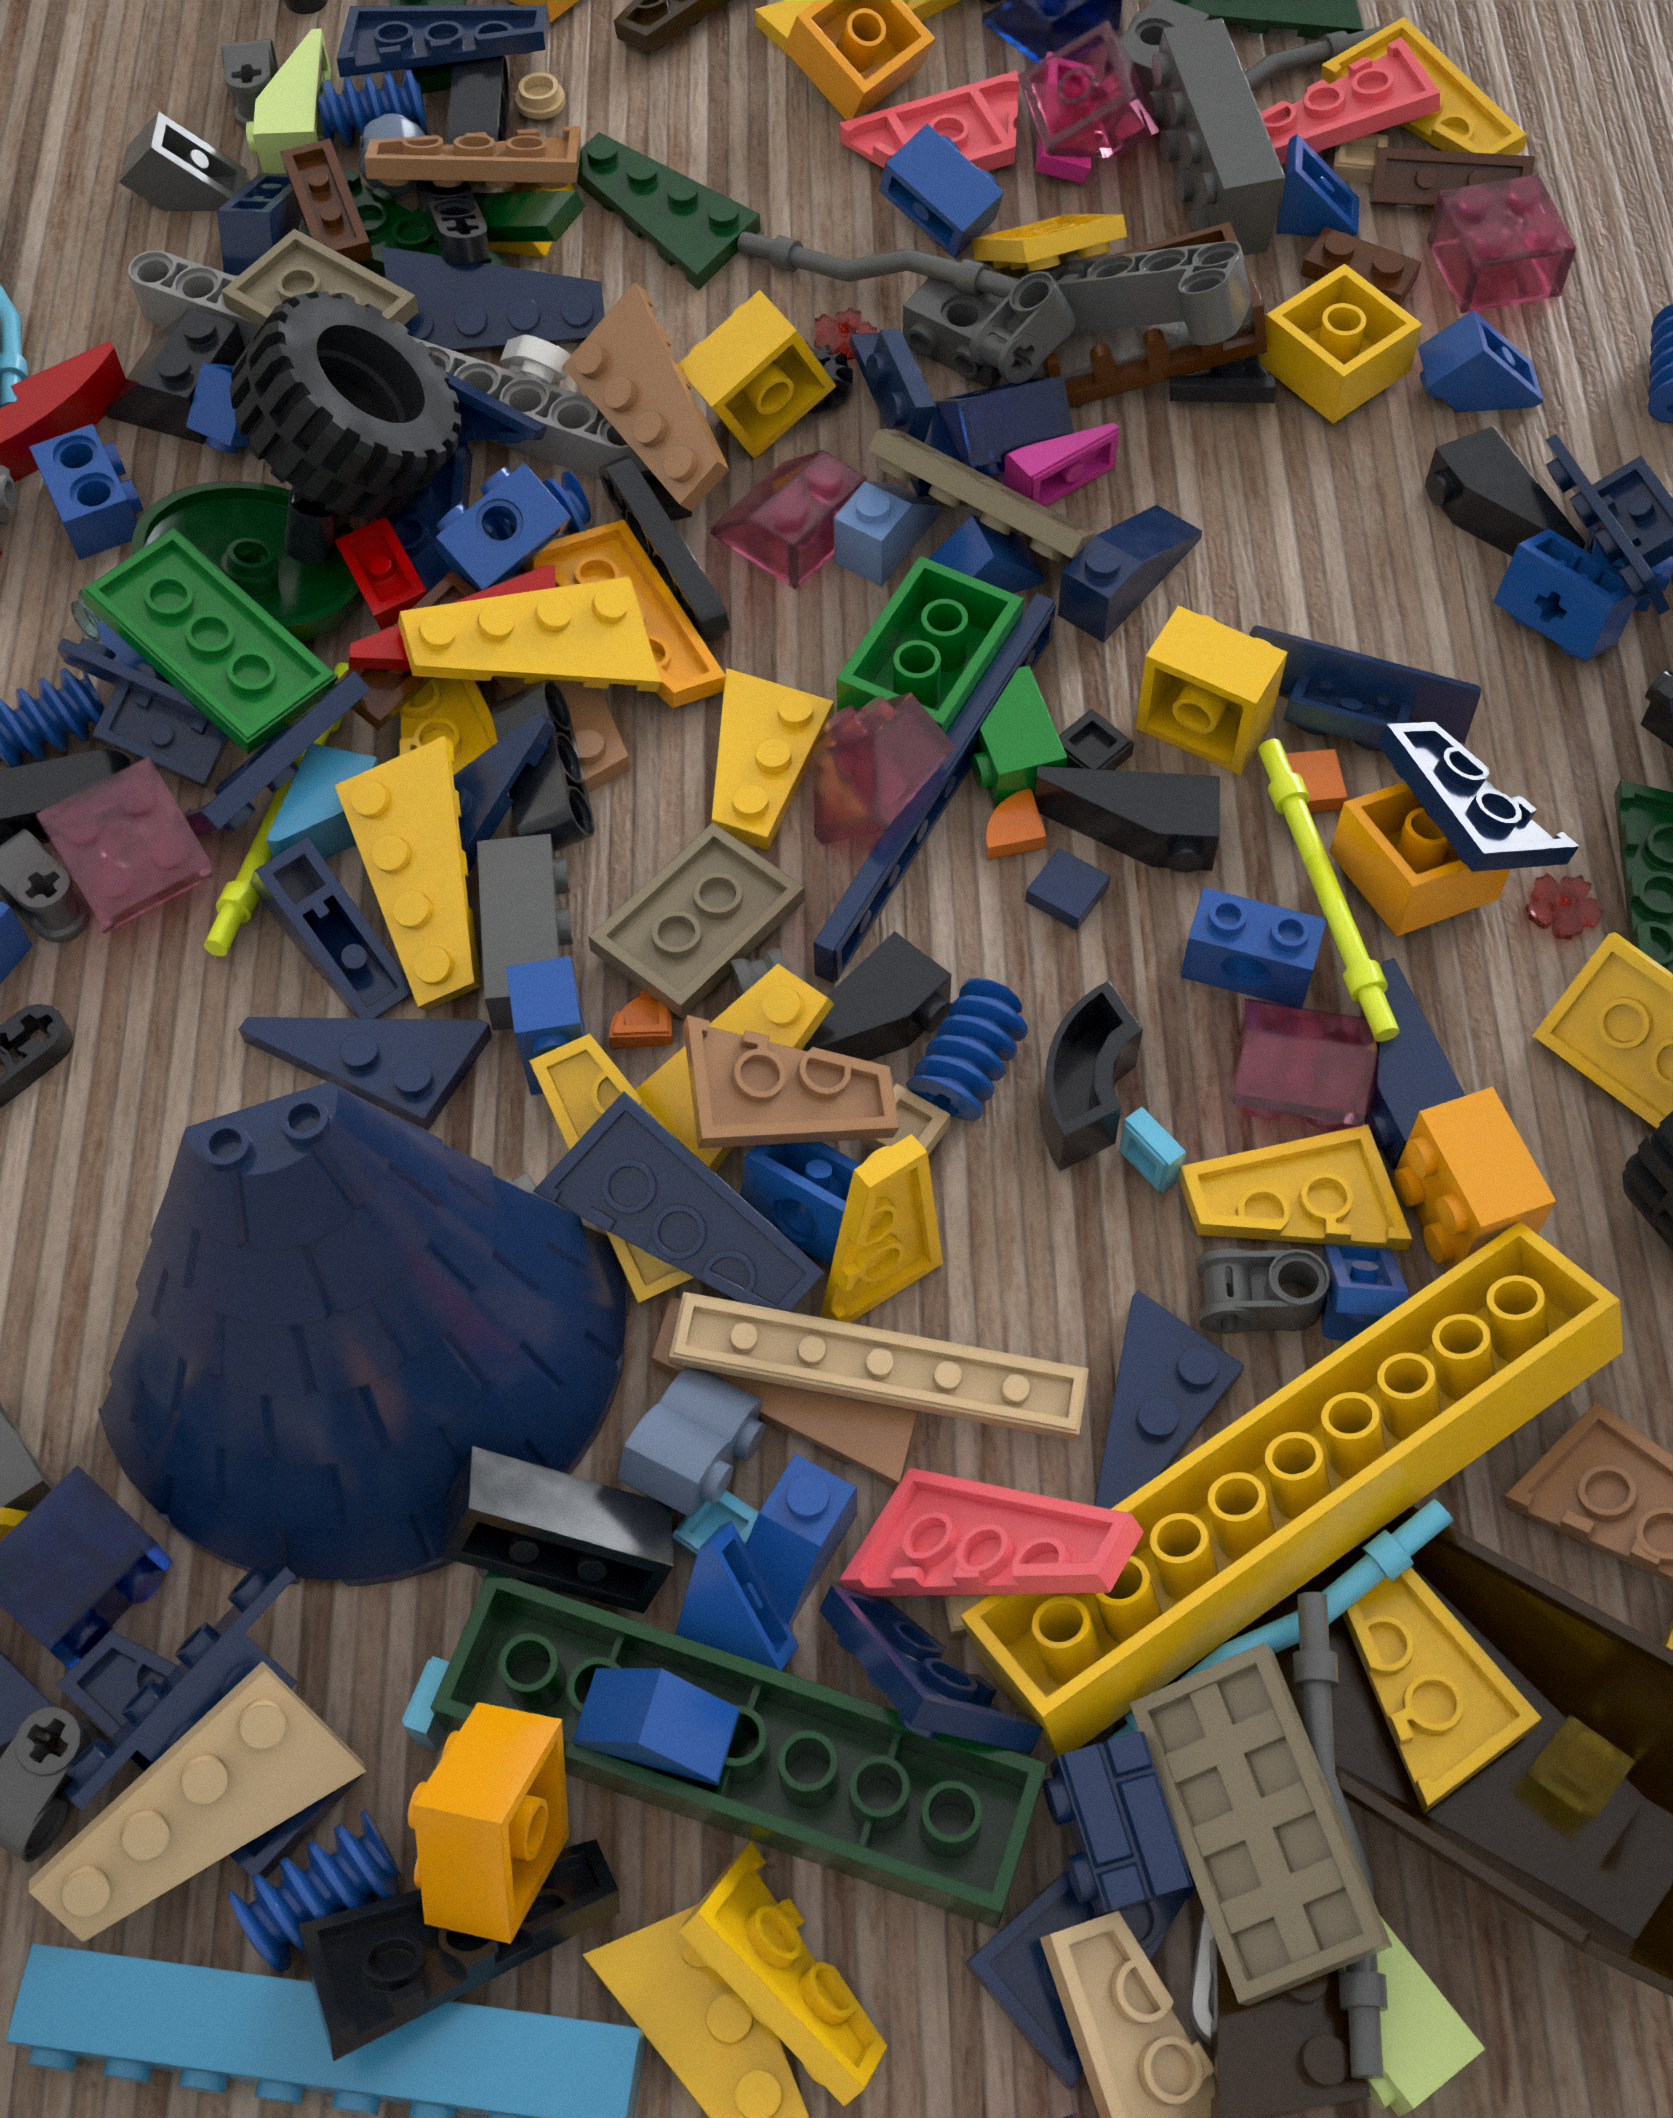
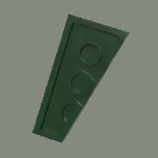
[300,168,507,278]

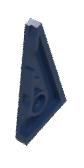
[176,671,371,839]
[453,711,556,878]
[238,1017,492,1130]
[1094,1290,1245,1509]

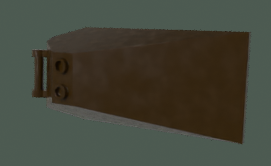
[1169,1506,1673,1997]

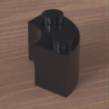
[1041,980,1143,1172]

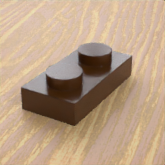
[1301,226,1422,306]

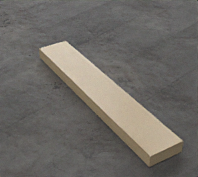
[669,1292,1089,1441]

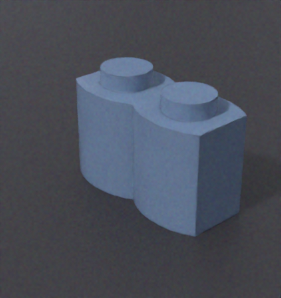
[617,1367,765,1517]

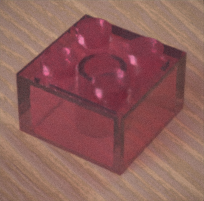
[1427,174,1577,313]
[36,757,213,934]

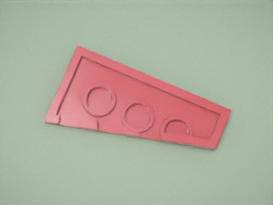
[1260,37,1440,164]
[839,1467,1144,1596]

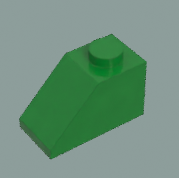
[971,665,1067,809]

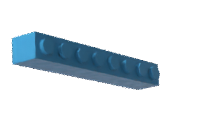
[5,1943,647,2118]

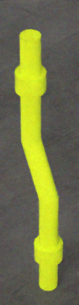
[204,662,349,956]
[1258,739,1399,1042]

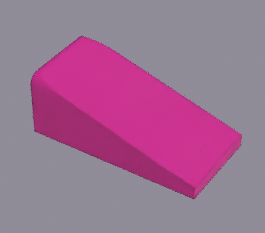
[1004,422,1119,507]

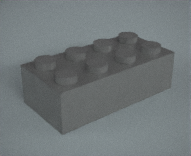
[1145,18,1286,256]

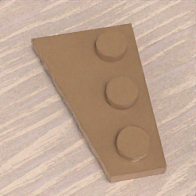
[683,1015,899,1149]

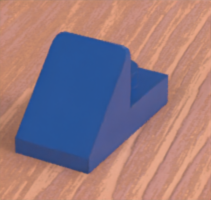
[1322,1243,1409,1341]

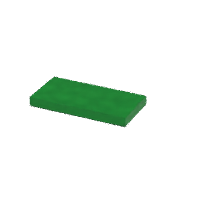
[81,527,338,754]

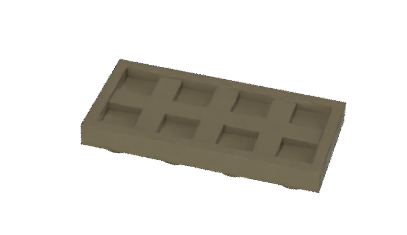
[868,429,1095,562]
[1129,1643,1392,2006]

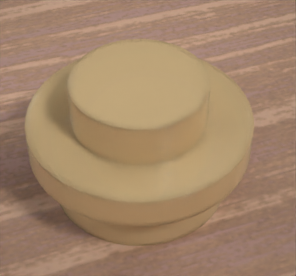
[515,72,565,120]

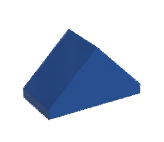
[1276,134,1360,237]
[929,515,1044,593]
[675,1520,799,1671]
[572,1668,740,1786]

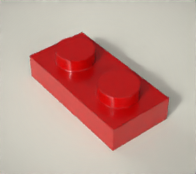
[335,517,427,630]

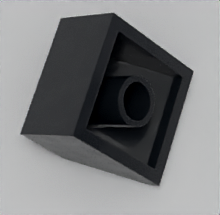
[105,309,246,444]

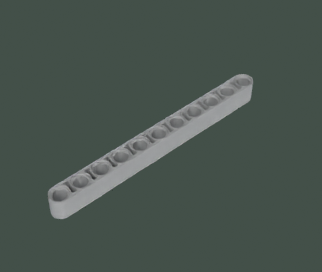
[128,250,650,480]

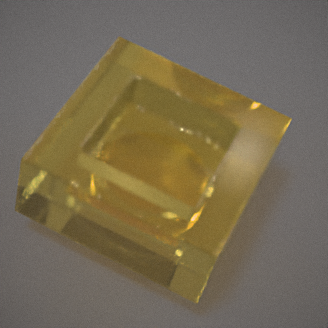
[1528,1714,1636,1822]

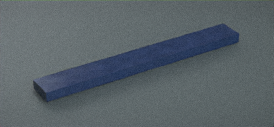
[813,593,1056,983]

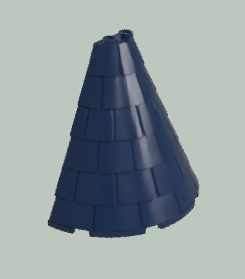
[98,1081,629,1587]

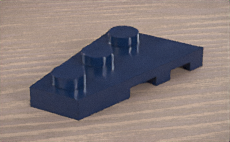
[1376,722,1580,872]
[819,1585,1044,1754]

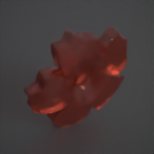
[814,307,877,360]
[1525,873,1604,940]

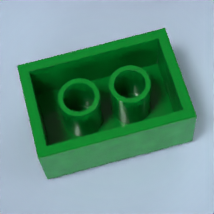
[836,556,1024,762]

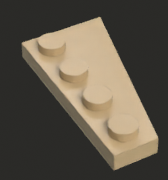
[28,1661,367,1942]
[1040,1910,1215,2118]

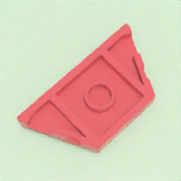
[839,70,1020,171]

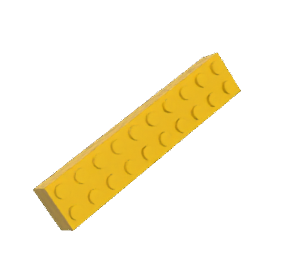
[960,1221,1623,1757]

